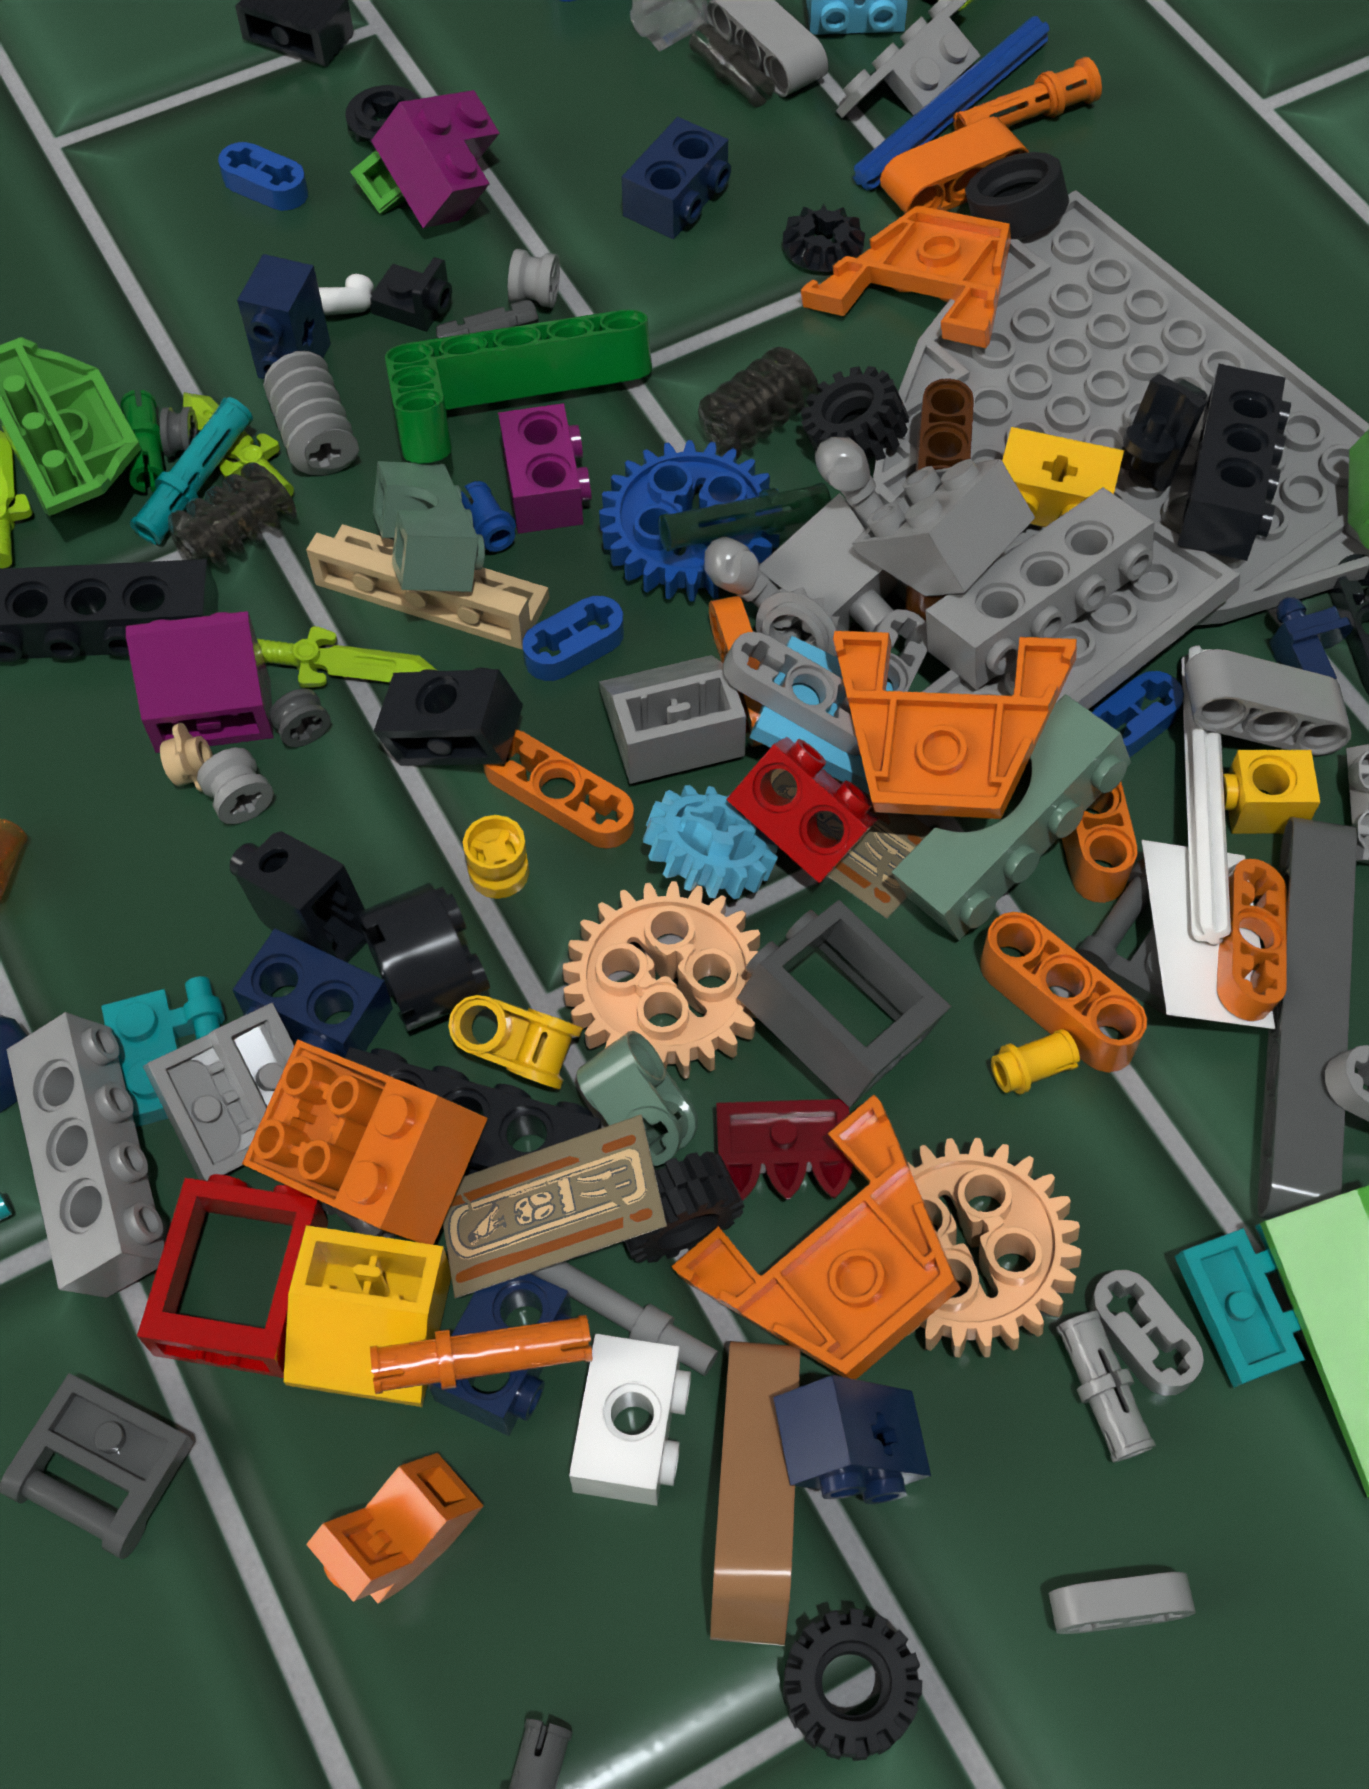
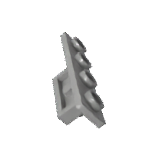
[836,0,981,118]

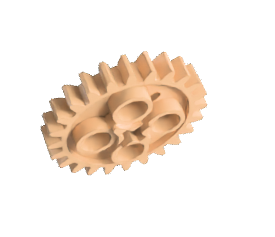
[563,881,760,1079]
[907,1138,1081,1358]

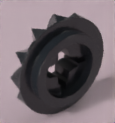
[345,85,420,149]
[782,203,865,272]

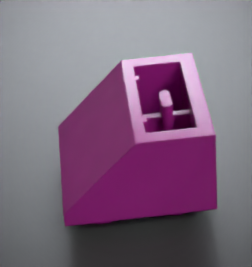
[126,611,274,753]

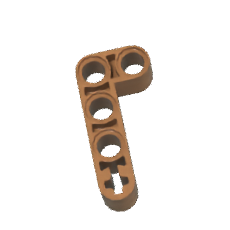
[710,1341,800,1646]

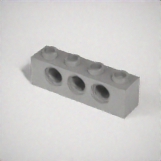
[925,487,1155,690]
[6,1012,164,1298]

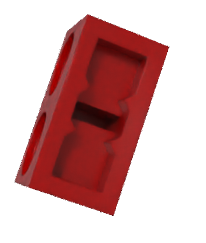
[726,737,879,883]

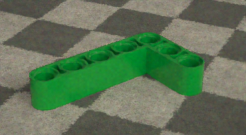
[385,310,652,464]

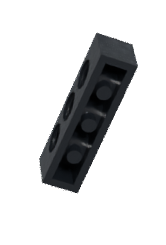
[1177,364,1291,561]
[0,559,219,662]
[345,1047,602,1177]

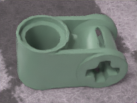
[577,1031,698,1166]

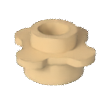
[160,723,213,792]

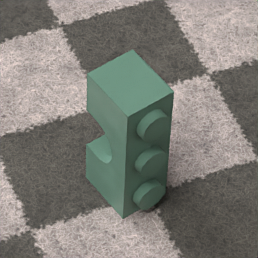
[373,461,485,592]

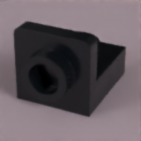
[370,257,452,332]

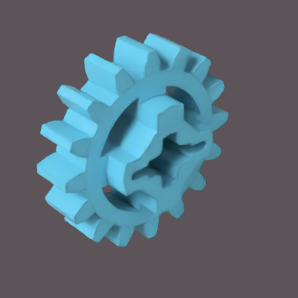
[643,785,778,899]

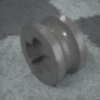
[160,407,199,457]
[269,688,331,747]

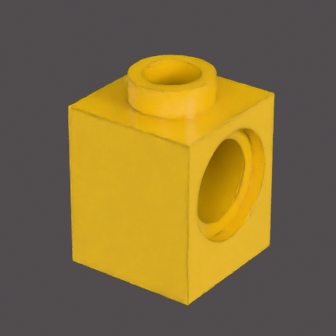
[1223,750,1320,834]

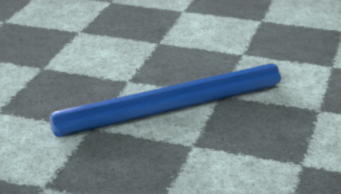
[853,16,1050,190]

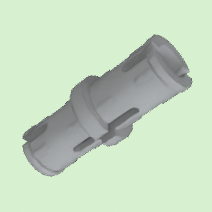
[1056,1311,1156,1463]

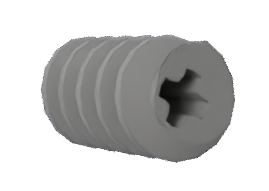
[263,351,359,476]

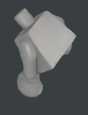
[704,437,898,634]

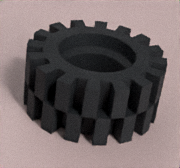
[801,366,909,461]
[625,1151,745,1263]
[783,1608,922,1761]

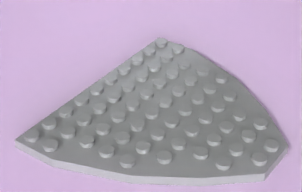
[873,190,1369,626]

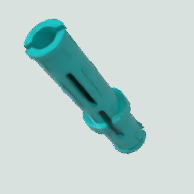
[130,397,253,545]

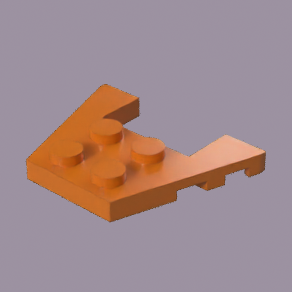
[800,206,1011,348]
[833,631,1077,819]
[672,1095,960,1379]

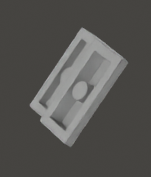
[143,1002,294,1181]

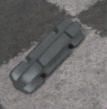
[436,300,539,338]

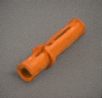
[370,1314,593,1394]

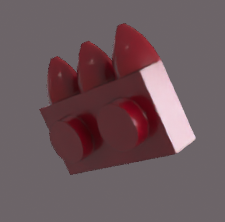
[716,1099,853,1201]

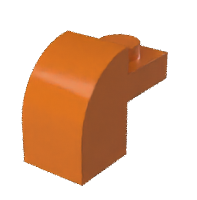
[306,1452,484,1604]

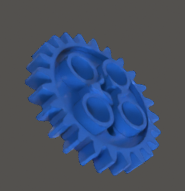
[599,440,782,601]

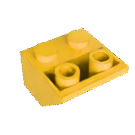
[283,1225,451,1407]

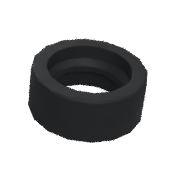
[965,152,1069,239]

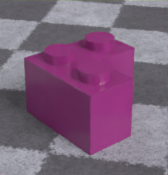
[371,90,500,228]

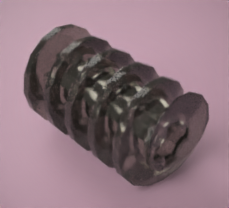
[698,347,819,460]
[168,462,297,569]

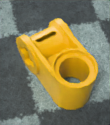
[448,995,583,1089]

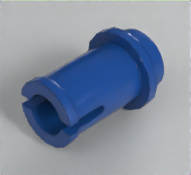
[461,481,516,552]

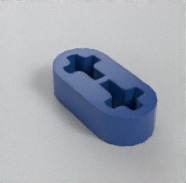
[218,142,308,211]
[522,596,624,681]
[1092,671,1184,758]

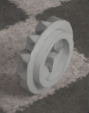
[756,587,840,658]

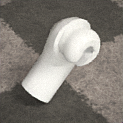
[319,274,374,315]

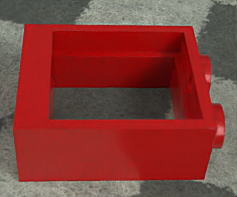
[137,1174,328,1378]

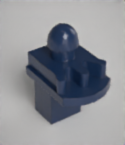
[1269,597,1353,679]

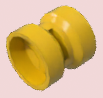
[463,815,530,899]

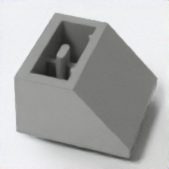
[852,459,1035,596]
[599,655,746,784]

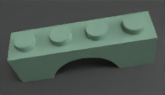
[892,694,1131,940]

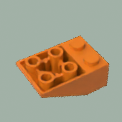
[242,1039,488,1245]

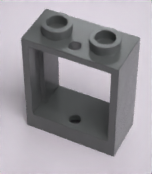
[737,900,952,1108]

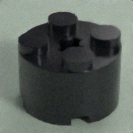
[357,883,490,1031]

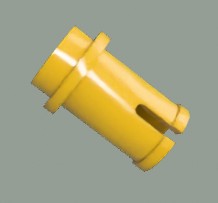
[991,1029,1080,1094]

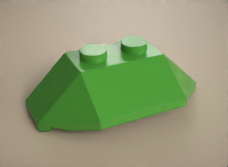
[0,337,141,516]

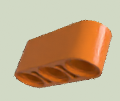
[880,117,1029,214]
[1062,782,1137,903]
[980,912,1147,1073]

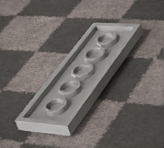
[922,518,1240,709]

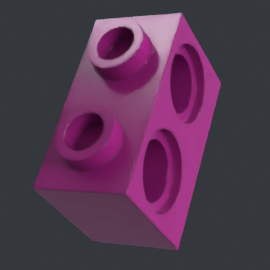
[498,403,592,534]

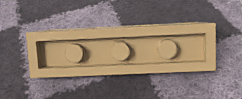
[306,524,549,650]

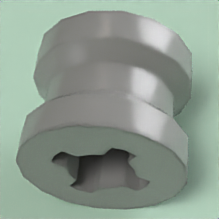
[508,249,560,308]
[197,747,274,824]

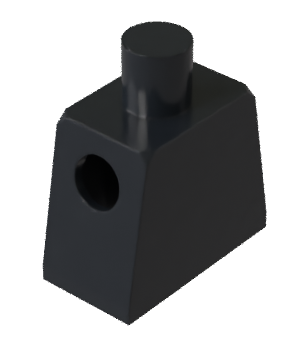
[229,831,373,963]

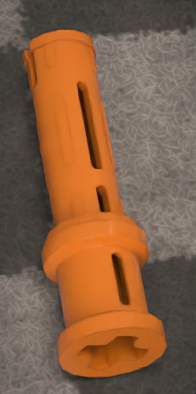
[953,57,1102,131]

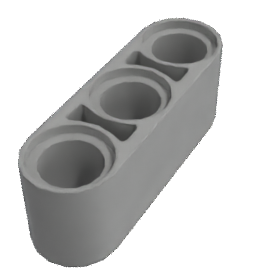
[706,0,828,97]
[1184,649,1351,756]

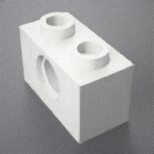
[569,1334,691,1506]

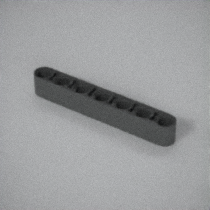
[1258,817,1357,1219]

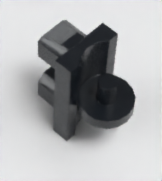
[1120,374,1208,492]

